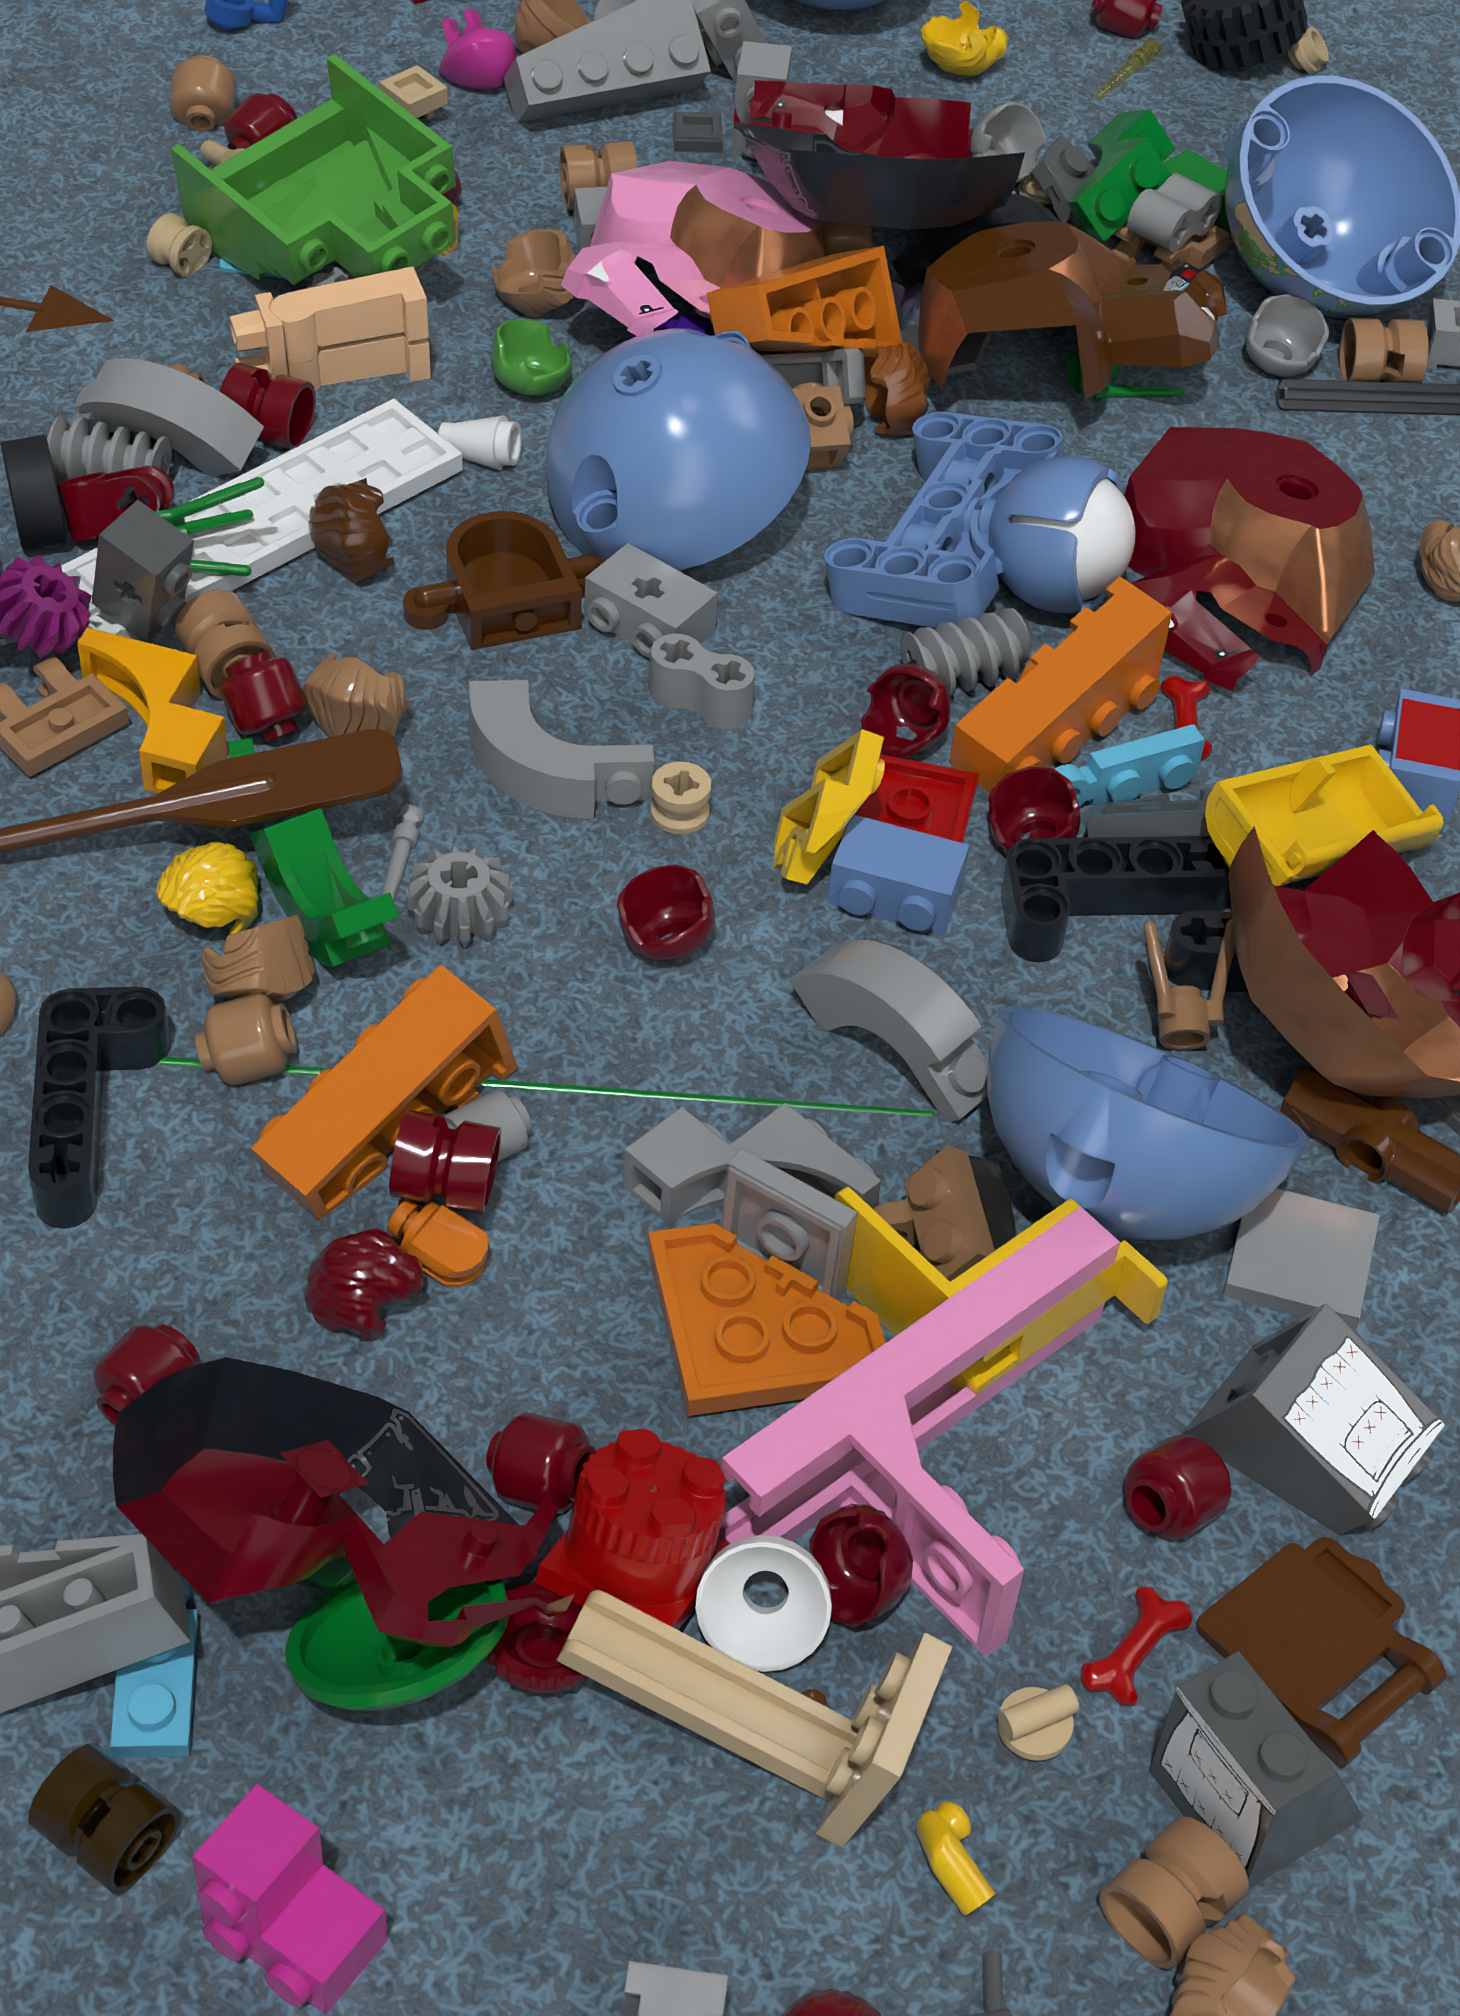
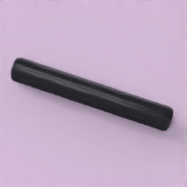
[1276,379,1460,415]

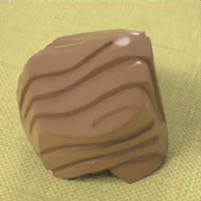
[492,229,575,318]
[303,653,413,738]
[201,914,315,1002]
[1170,1913,1295,2016]

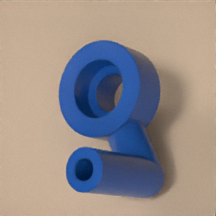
[204,0,289,31]

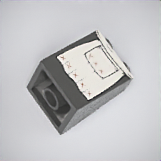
[1182,1304,1445,1535]
[1149,1651,1363,1890]

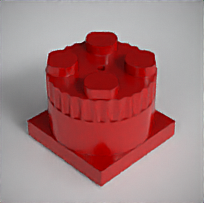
[535,1429,731,1630]

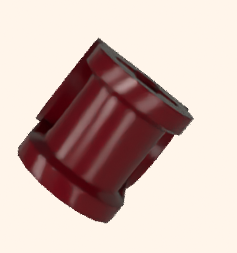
[57,466,175,541]

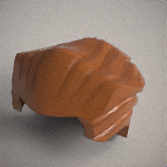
[862,341,931,436]

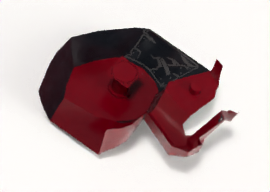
[733,80,1025,229]
[113,1357,575,1647]

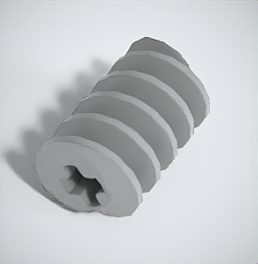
[47,413,172,503]
[901,608,1031,696]

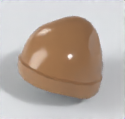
[514,0,590,54]

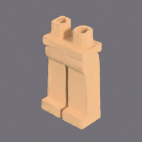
[229,266,431,390]

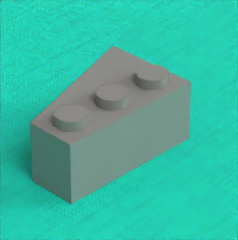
[0,1534,191,1713]

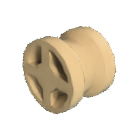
[146,213,212,277]
[650,762,711,834]

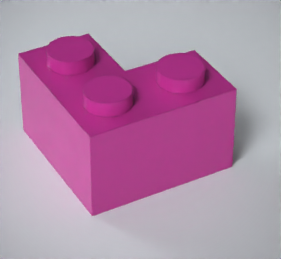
[192,1784,387,2015]

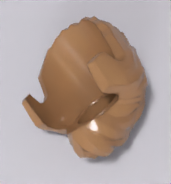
[1420,520,1460,602]

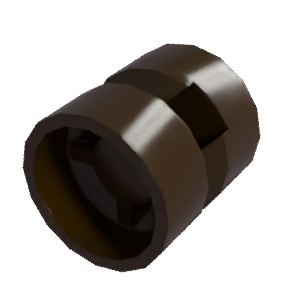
[28,1743,181,1894]

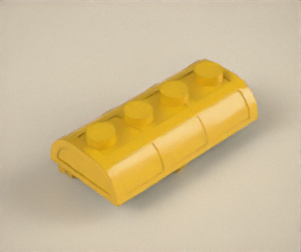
[1205,744,1444,887]

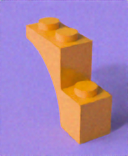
[77,627,228,793]

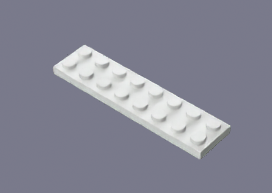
[62,399,463,640]

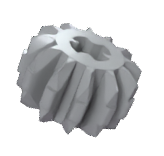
[406,843,512,949]

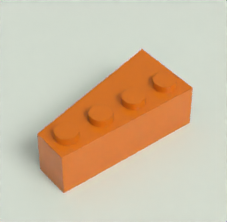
[706,246,903,353]
[949,576,1172,793]
[250,964,518,1221]

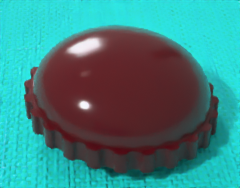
[487,1580,589,1693]

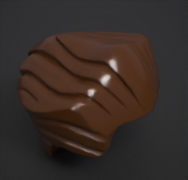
[308,478,394,582]

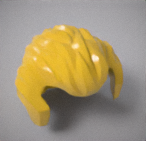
[920,1,1008,76]
[156,842,259,935]

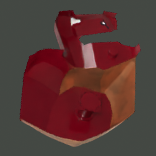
[1124,427,1375,692]
[1228,826,1460,1098]

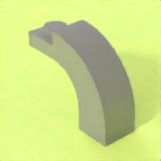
[69,358,264,477]
[469,680,654,819]
[789,940,988,1122]

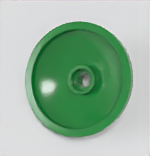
[285,1579,509,1711]

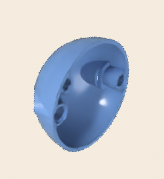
[546,328,811,571]
[987,1006,1309,1241]

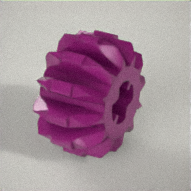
[0,555,92,659]

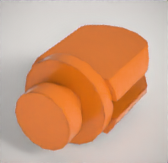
[386,1199,488,1288]

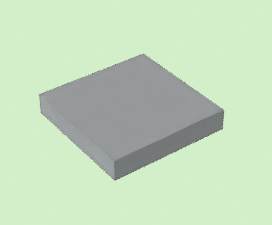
[721,1148,858,1301]
[1223,1188,1380,1331]

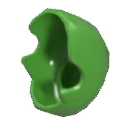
[491,319,572,397]

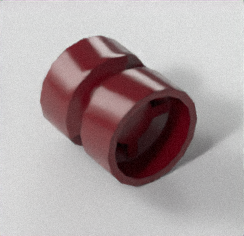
[220,363,316,450]
[389,1109,502,1214]

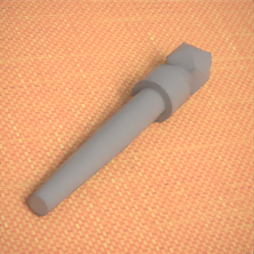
[382,803,424,901]

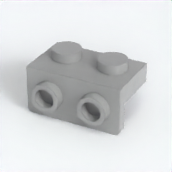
[692,0,768,81]

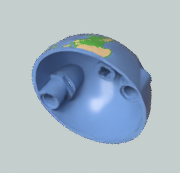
[1224,75,1460,318]

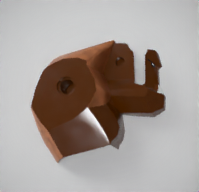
[918,221,1227,401]

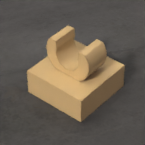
[379,65,448,120]

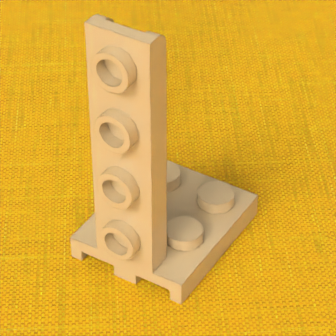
[556,1590,952,1847]

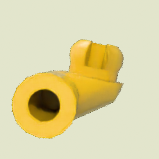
[916,1801,996,1916]

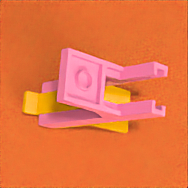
[718,1187,1168,1657]

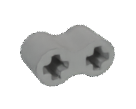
[1127,173,1222,252]
[649,633,755,729]

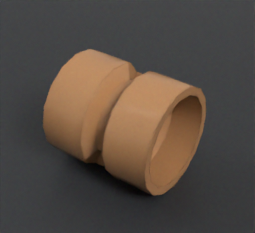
[559,141,638,212]
[1339,318,1428,383]
[175,589,276,700]
[1099,1816,1249,1969]

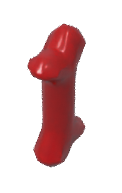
[1160,676,1213,761]
[1080,1586,1192,1706]

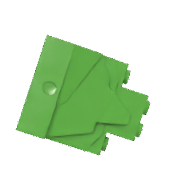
[171,54,456,285]

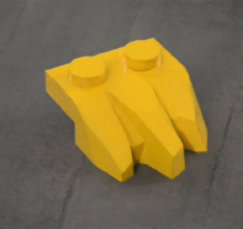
[773,729,885,884]

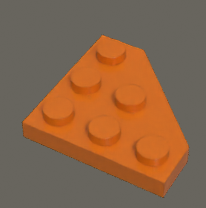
[647,1223,886,1416]

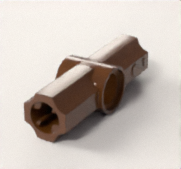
[1280,1067,1460,1213]

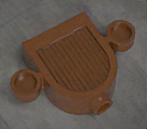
[403,511,606,650]

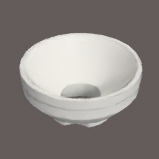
[695,1535,832,1672]

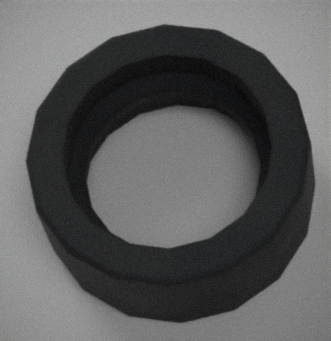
[1,435,66,548]

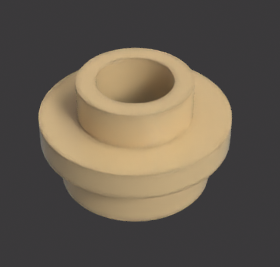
[1287,27,1329,74]

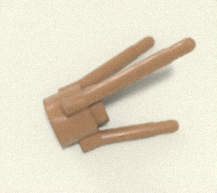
[1144,919,1235,1050]

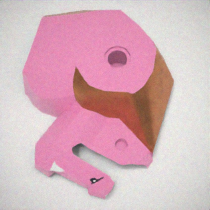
[561,161,825,336]

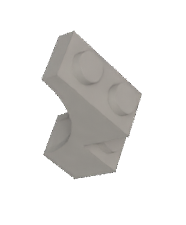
[623,1103,881,1225]

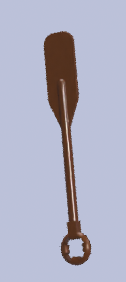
[0,729,403,854]

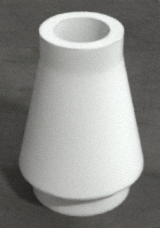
[438,415,522,471]

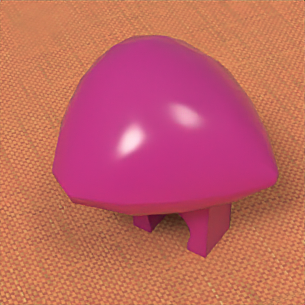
[438,9,517,90]

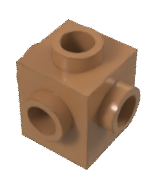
[792,383,854,470]

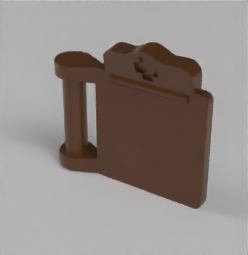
[1196,1537,1446,1768]

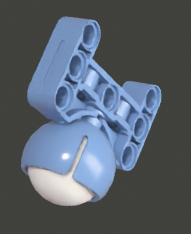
[824,412,1135,628]

